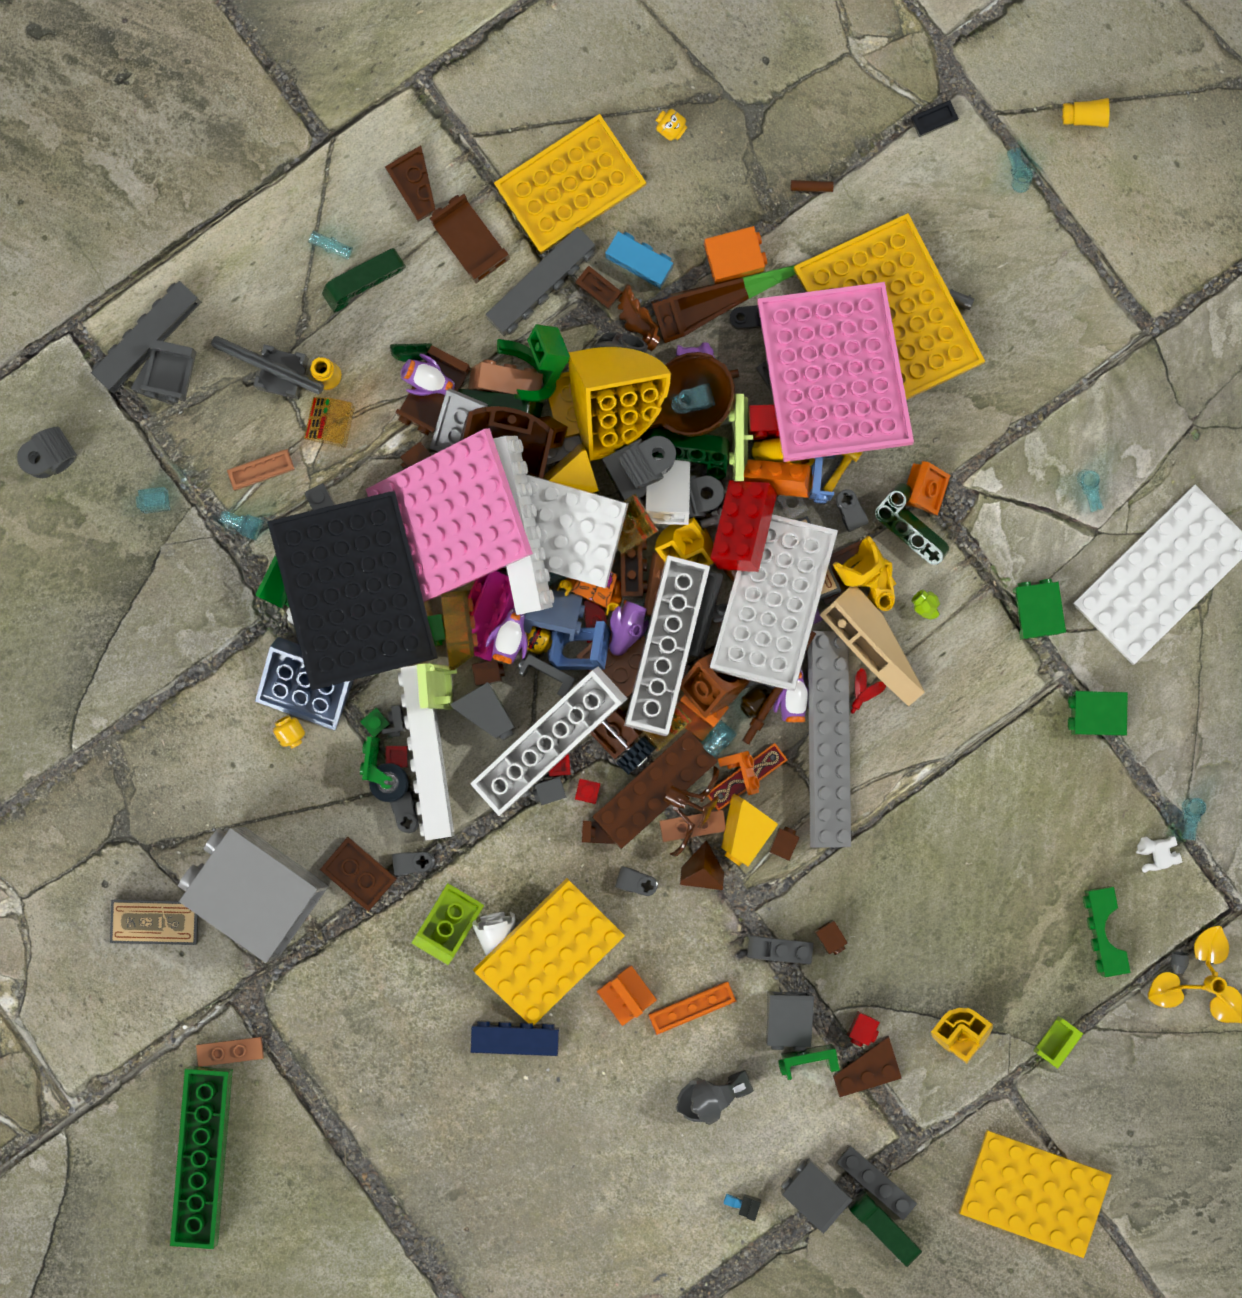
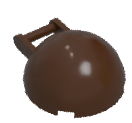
[646,352,735,437]

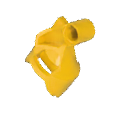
[833,536,896,611]

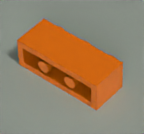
[744,459,813,498]

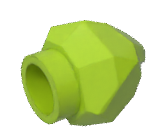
[911,589,940,620]

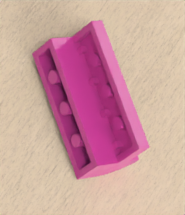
[448,571,514,662]

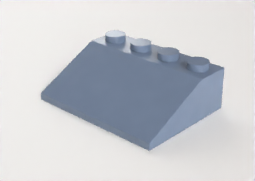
[255,637,354,731]

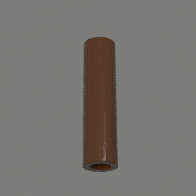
[790,180,834,192]

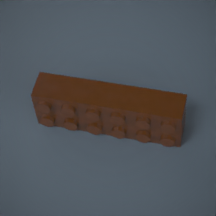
[592,730,718,850]

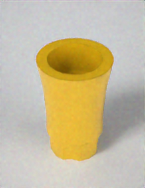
[1062,98,1110,128]
[310,357,342,390]
[752,438,800,464]

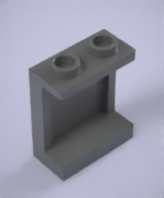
[139,339,197,403]
[517,654,576,698]

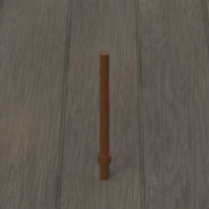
[742,630,816,745]

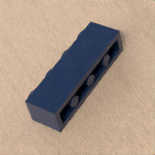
[470,1021,559,1056]

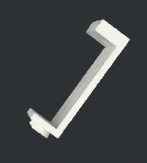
[645,457,690,525]

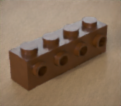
[620,510,647,599]

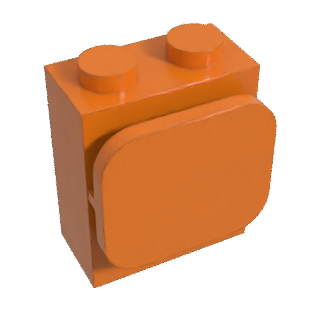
[704,226,768,284]

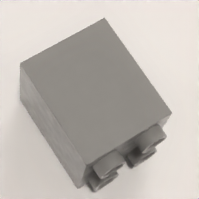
[178,827,329,963]

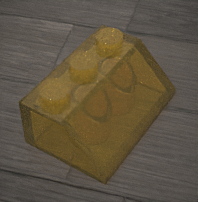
[441,590,478,671]

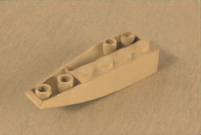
[820,586,925,706]

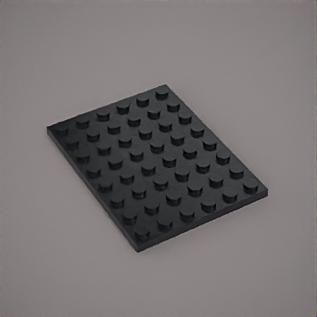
[267,491,438,691]

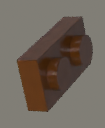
[575,266,622,310]

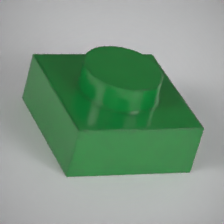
[360,708,390,737]

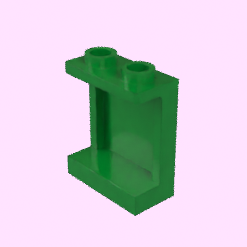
[1013,579,1066,640]
[1068,691,1128,736]
[778,1044,840,1080]

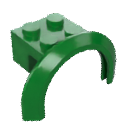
[497,324,570,402]

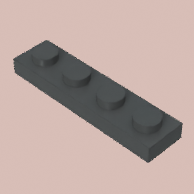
[836,1145,917,1220]

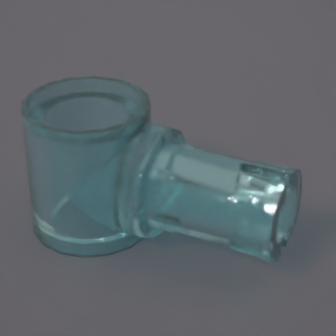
[1007,148,1033,193]
[1077,469,1104,512]
[219,510,264,541]
[1182,798,1206,841]

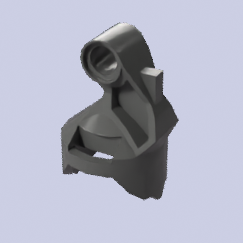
[676,1070,754,1125]

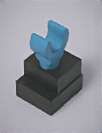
[724,1194,761,1221]

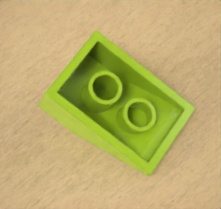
[412,883,484,965]

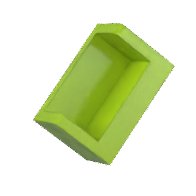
[1033,1016,1083,1069]

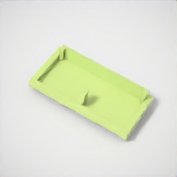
[729,393,753,481]
[417,663,457,710]

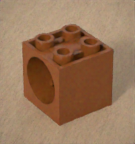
[680,652,751,718]

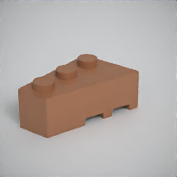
[468,360,543,395]

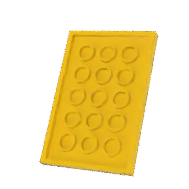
[494,114,647,254]
[473,878,625,1026]
[959,1130,1112,1258]

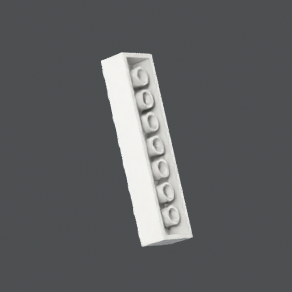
[493,436,554,615]
[624,555,710,736]
[398,665,455,840]
[470,666,627,816]

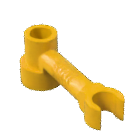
[822,452,863,492]

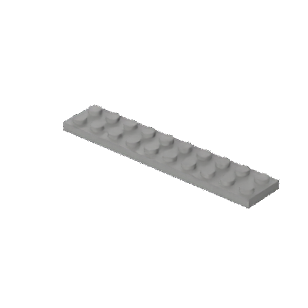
[808,631,851,848]

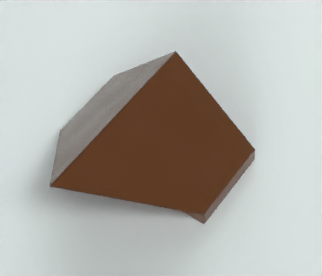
[680,840,724,890]

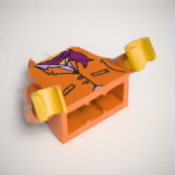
[557,560,622,616]

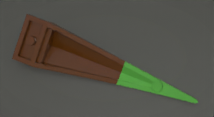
[651,265,796,343]

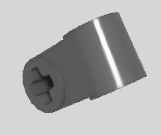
[836,489,869,532]
[390,791,419,833]
[392,852,435,875]
[615,866,658,896]

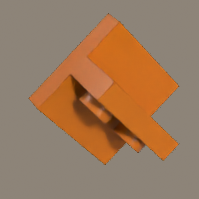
[902,461,950,516]
[673,694,729,741]
[597,965,657,1026]

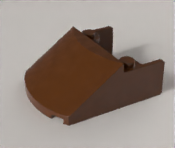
[459,406,554,479]

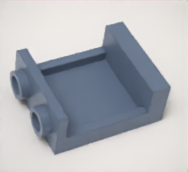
[524,589,585,641]

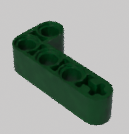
[322,248,406,313]
[458,389,543,418]
[646,428,730,480]
[875,483,949,565]
[848,1190,922,1267]

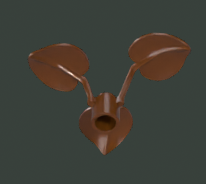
[664,766,719,857]

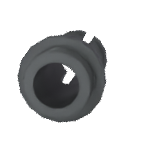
[950,289,975,311]

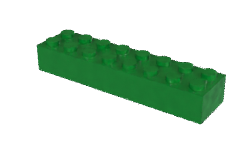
[170,1066,233,1249]

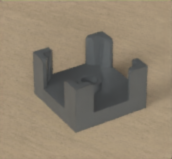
[253,344,309,400]

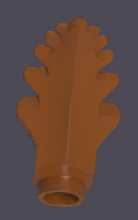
[618,284,660,351]

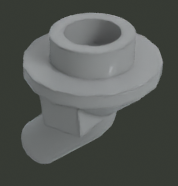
[699,508,722,529]

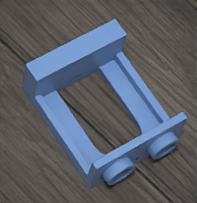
[809,455,836,504]
[548,621,611,670]

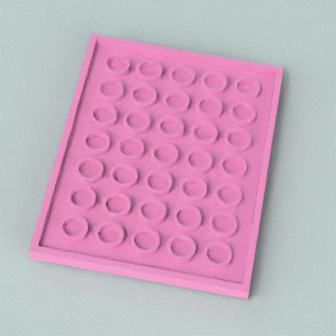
[757,282,914,462]
[366,428,533,603]

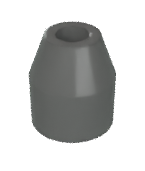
[1171,951,1190,974]

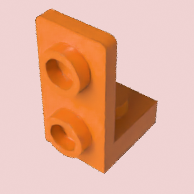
[718,751,760,796]

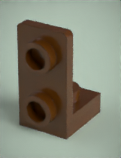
[582,821,615,844]

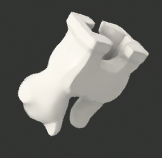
[1136,836,1182,873]

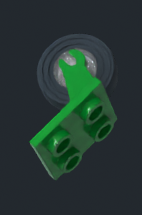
[360,736,408,802]

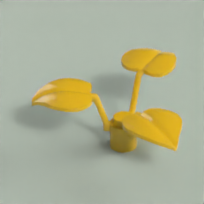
[1148,926,1242,1023]

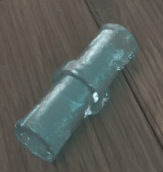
[308,230,353,260]

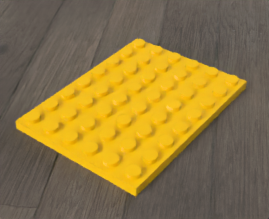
[794,213,985,400]

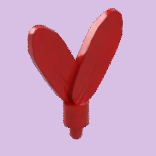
[851,668,886,714]

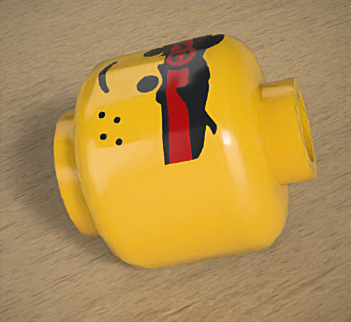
[525,626,552,655]

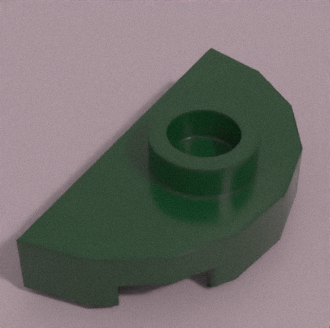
[390,343,432,362]

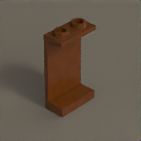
[430,194,510,284]
[395,345,471,436]

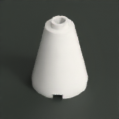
[472,912,516,956]

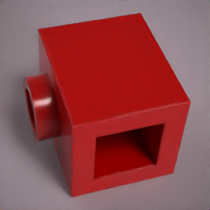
[847,1011,880,1047]

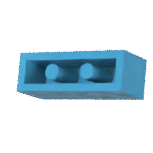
[605,231,673,289]

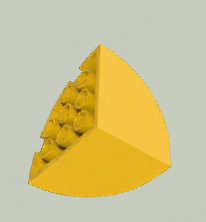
[568,347,671,461]

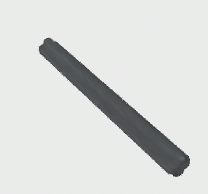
[211,336,324,395]

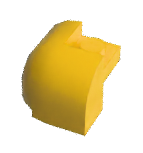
[655,517,714,566]
[931,1008,993,1064]

